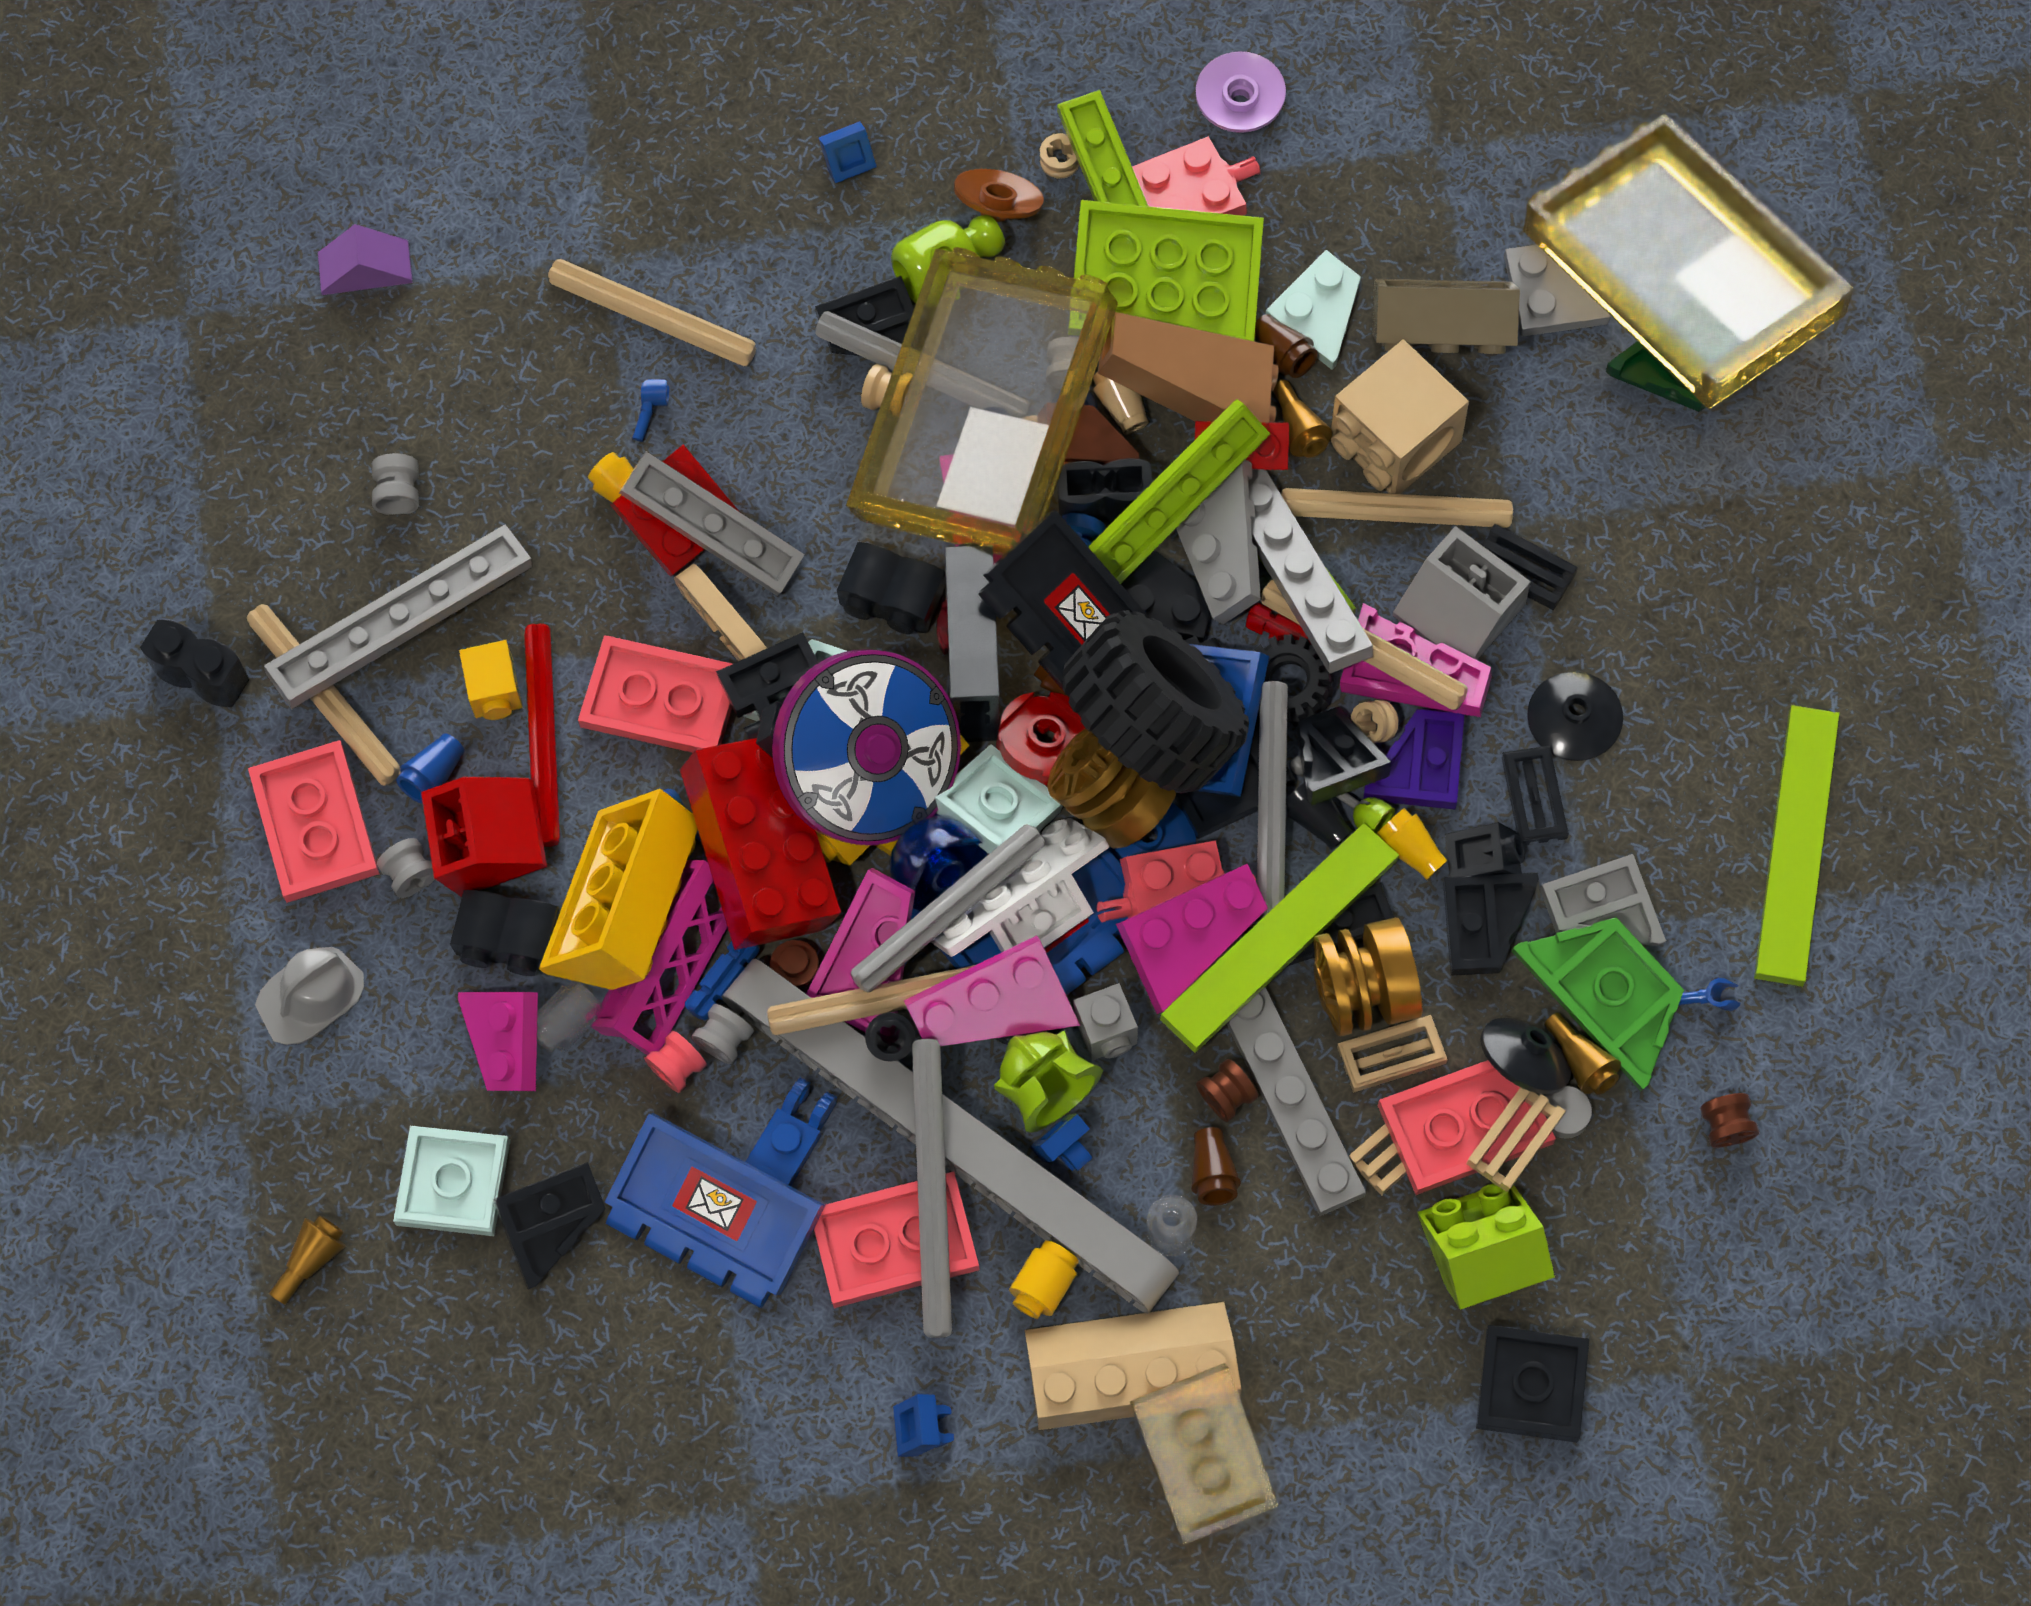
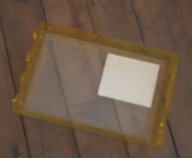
[1523,113,1854,410]
[846,247,1118,556]

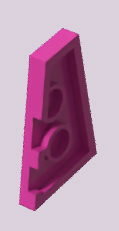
[1340,603,1492,717]
[1116,864,1268,1014]

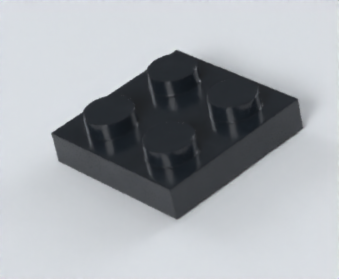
[1476,1325,1589,1443]

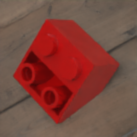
[421,777,547,897]

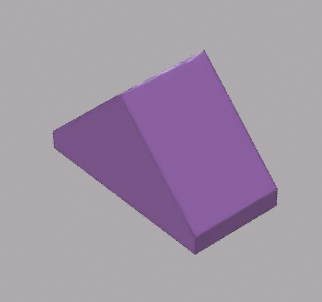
[318,224,413,295]

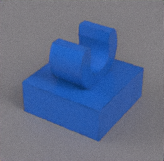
[819,121,877,183]
[1030,1114,1092,1171]
[893,1394,954,1457]

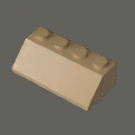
[1025,1302,1241,1430]

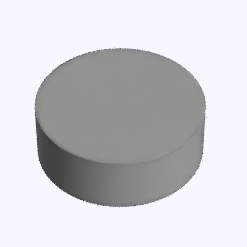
[1546,1086,1592,1139]

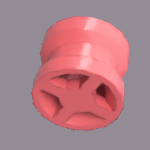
[644,1031,707,1093]

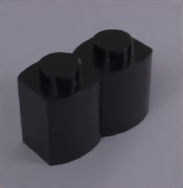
[1057,458,1152,522]
[837,542,947,635]
[140,620,250,707]
[450,890,560,976]

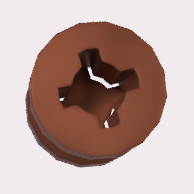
[1196,1059,1258,1122]
[1700,1093,1760,1148]

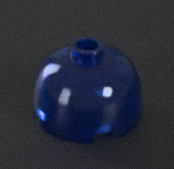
[889,816,988,912]

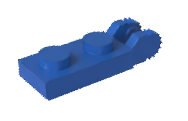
[745,1077,837,1186]

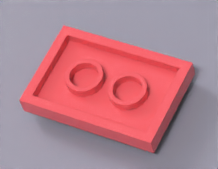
[578,635,732,753]
[248,740,380,903]
[1377,1060,1556,1195]
[814,1171,980,1308]

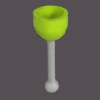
[1290,756,1395,834]

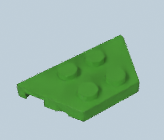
[1511,917,1684,1091]

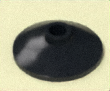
[1527,672,1623,761]
[1480,1018,1571,1094]

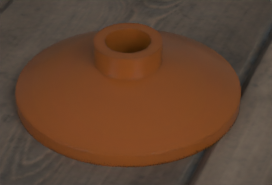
[954,169,1044,222]

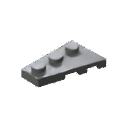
[1176,459,1261,625]

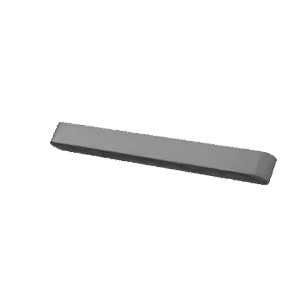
[721,959,1179,1314]

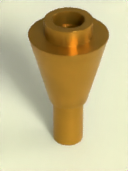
[1273,380,1333,458]
[1544,1013,1621,1095]
[269,1215,346,1305]

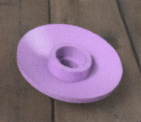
[1196,52,1286,133]

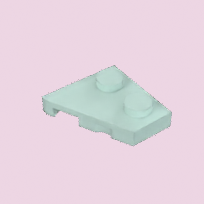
[1266,250,1361,370]

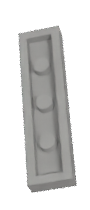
[619,451,805,596]

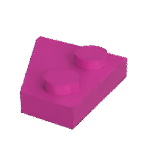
[458,992,538,1091]

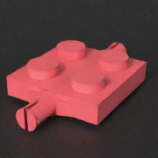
[1132,136,1260,216]
[1097,840,1256,922]

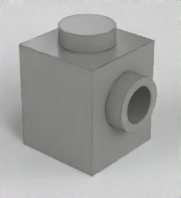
[1073,983,1138,1061]

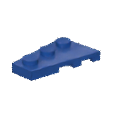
[1189,644,1269,797]

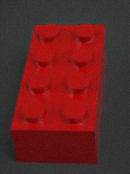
[680,738,841,950]

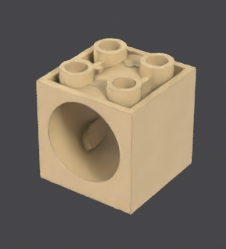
[1331,339,1469,494]

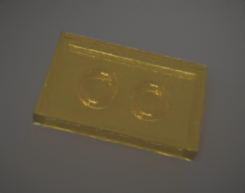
[1130,1363,1279,1545]

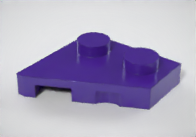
[1363,709,1464,810]

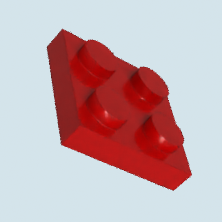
[610,444,739,577]

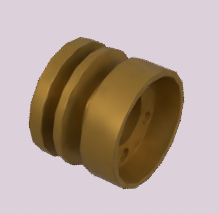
[1047,728,1176,849]
[1313,917,1422,1036]

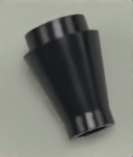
[1286,783,1353,850]
[865,1012,915,1062]

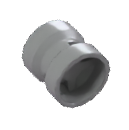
[372,453,419,515]

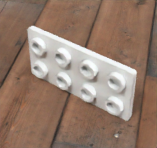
[931,818,1109,957]

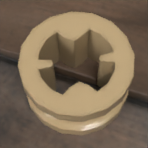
[1040,133,1079,179]
[1351,699,1399,744]

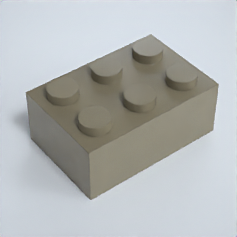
[1372,279,1520,354]

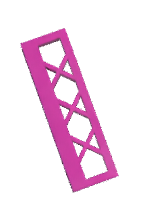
[589,860,727,1055]

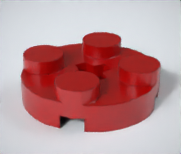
[996,692,1085,787]

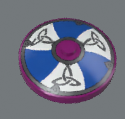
[772,649,961,845]

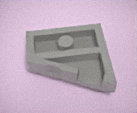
[1504,243,1610,337]
[1539,854,1666,946]

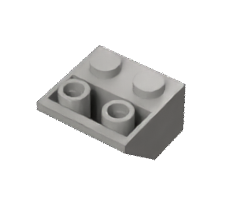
[1392,526,1531,660]

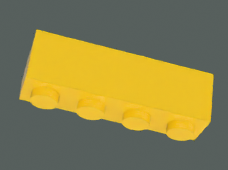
[539,789,698,990]

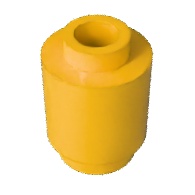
[1009,1240,1079,1319]

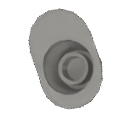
[255,947,364,1045]

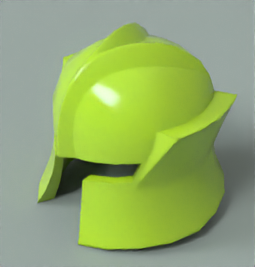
[994,1030,1103,1133]

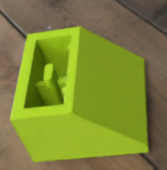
[1417,1183,1555,1310]

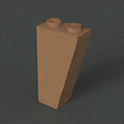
[1098,312,1278,422]

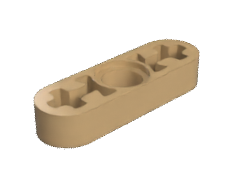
[674,563,767,661]

